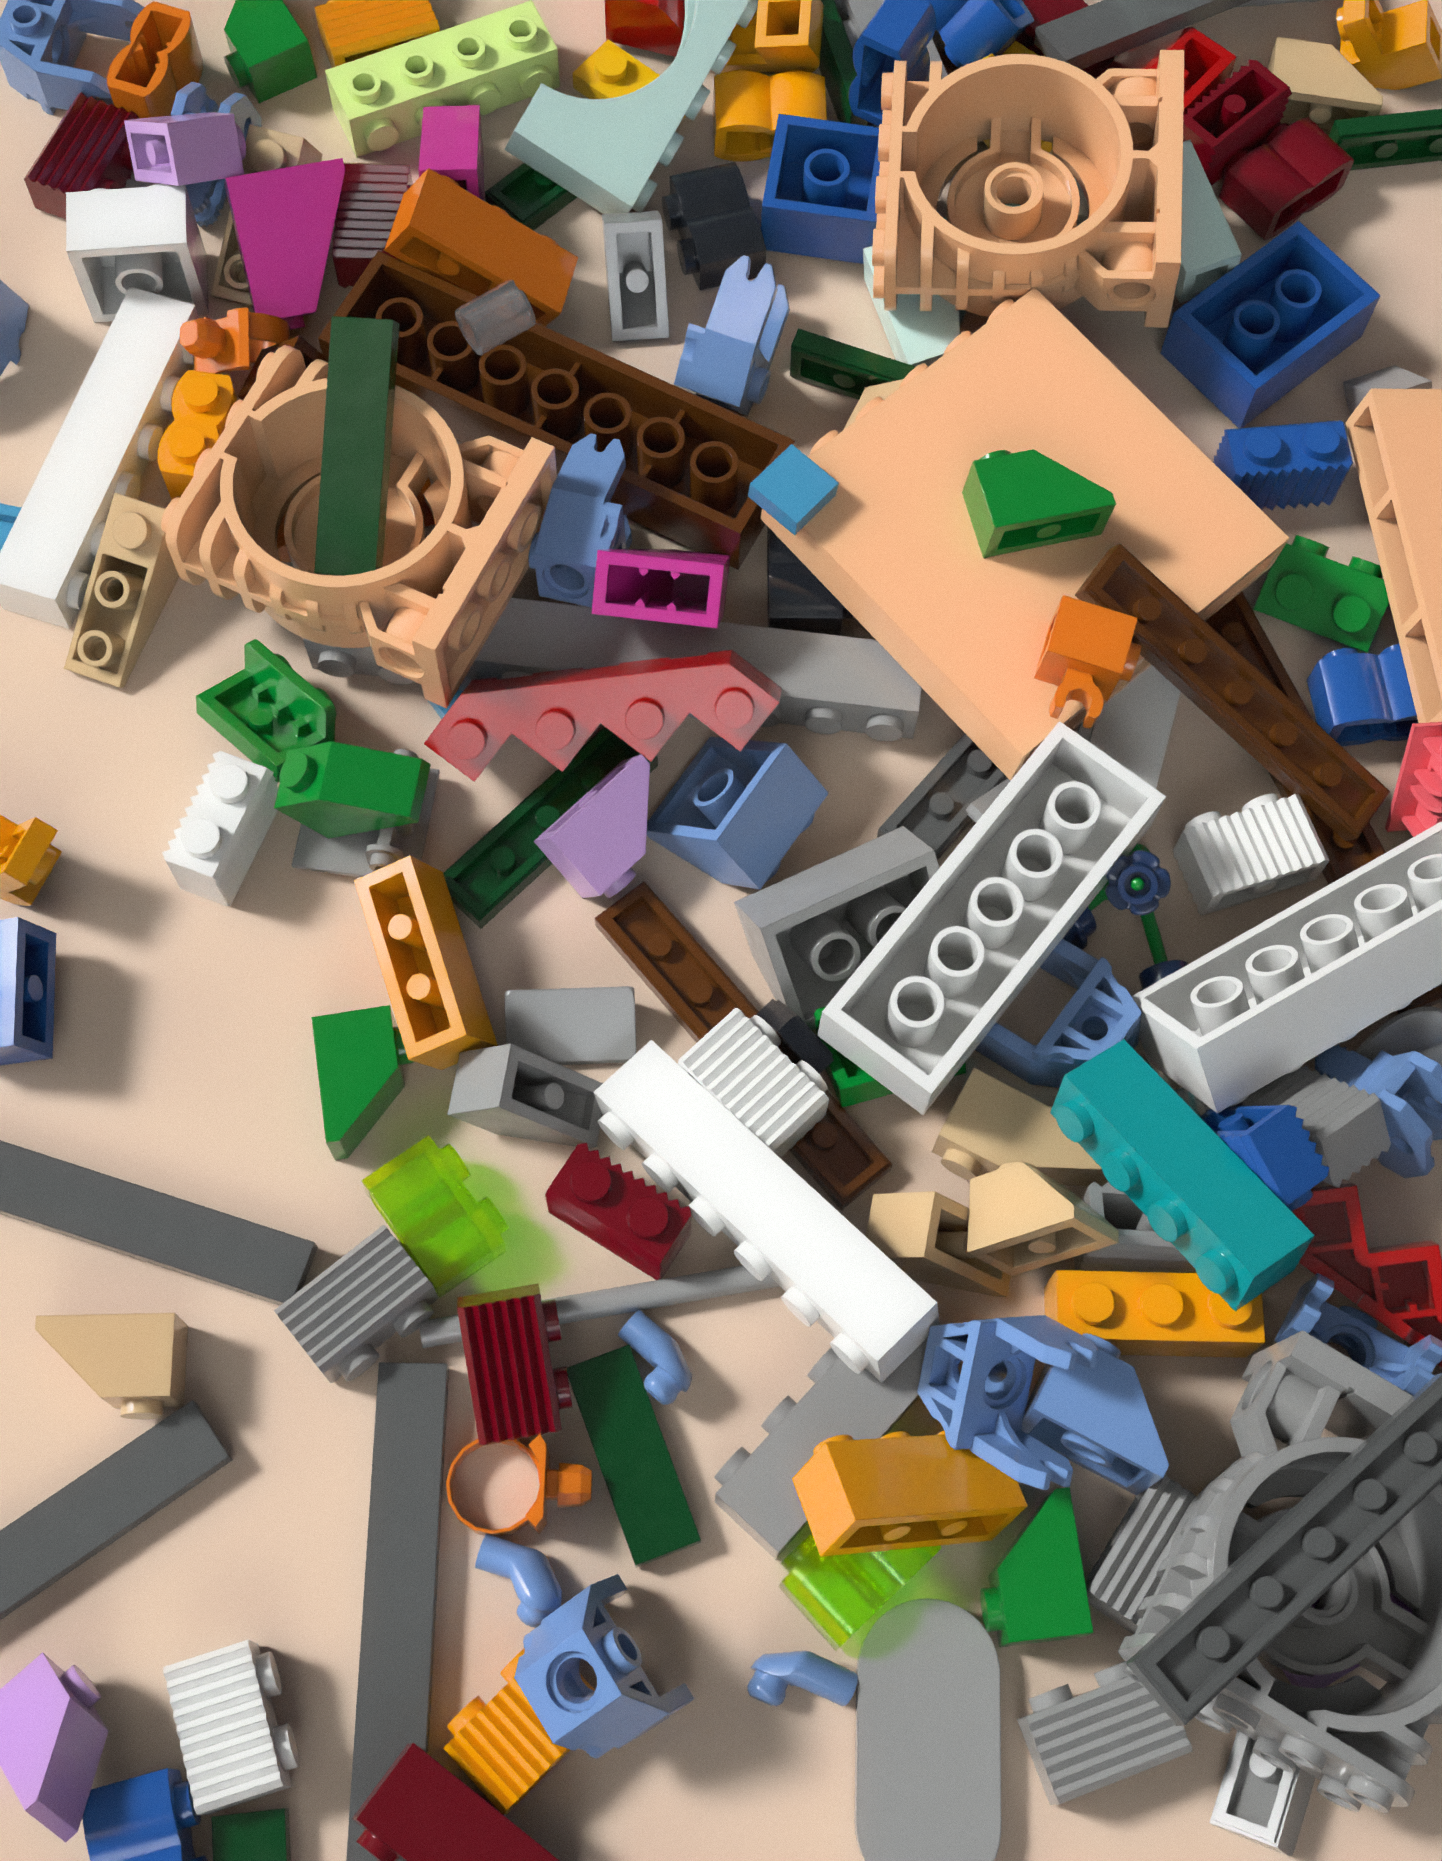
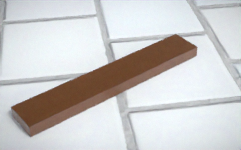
[1075,543,1390,841]
[595,881,893,1211]

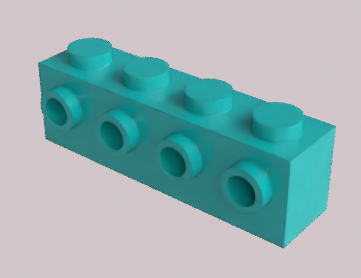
[1050,1039,1315,1311]

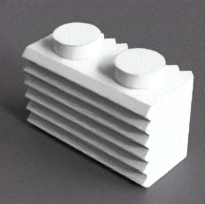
[162,751,279,906]
[1173,793,1329,916]
[678,1008,829,1157]
[163,1640,300,1815]

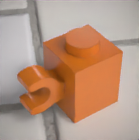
[1034,595,1141,729]

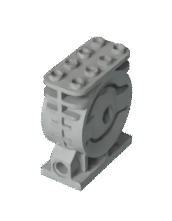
[1118,1330,1442,1813]

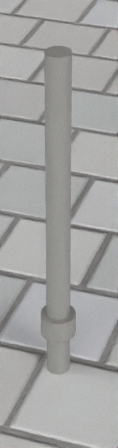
[419,1265,779,1348]

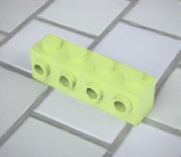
[325,0,560,158]

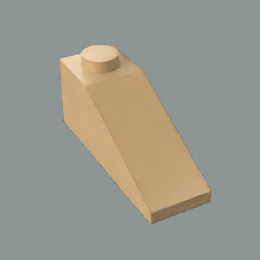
[932,1068,1108,1187]

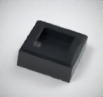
[757,999,834,1074]

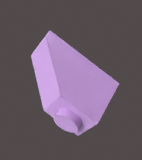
[124,112,246,186]
[534,754,650,898]
[0,1652,108,1843]

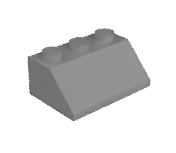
[734,826,939,1030]

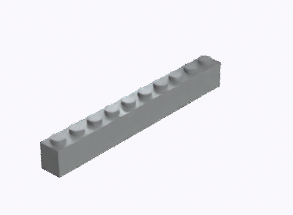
[303,598,921,741]

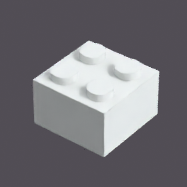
[66,184,209,322]

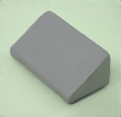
[505,986,636,1065]
[1209,1730,1315,1856]

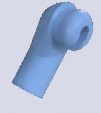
[618,1310,692,1405]
[475,1534,562,1628]
[747,1651,858,1707]

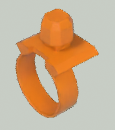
[180,308,290,374]
[446,1434,593,1537]

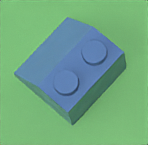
[647,737,829,890]
[1021,1333,1169,1495]

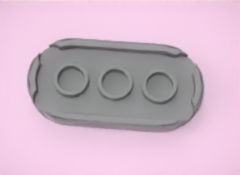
[854,1598,1001,1861]

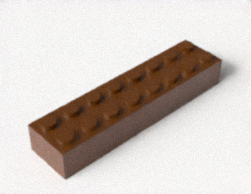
[318,251,795,570]

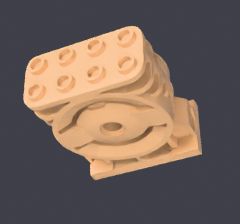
[872,50,1184,328]
[161,345,557,709]

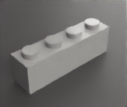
[714,1324,941,1560]

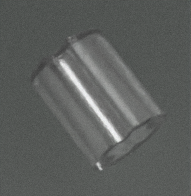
[455,279,536,356]

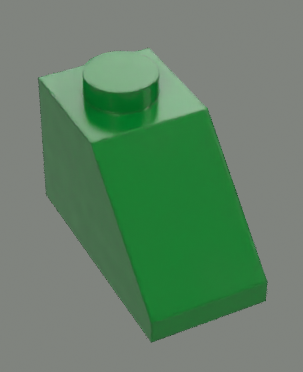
[224,0,318,104]
[962,449,1116,558]
[274,741,431,839]
[311,1005,414,1160]
[980,1487,1094,1648]

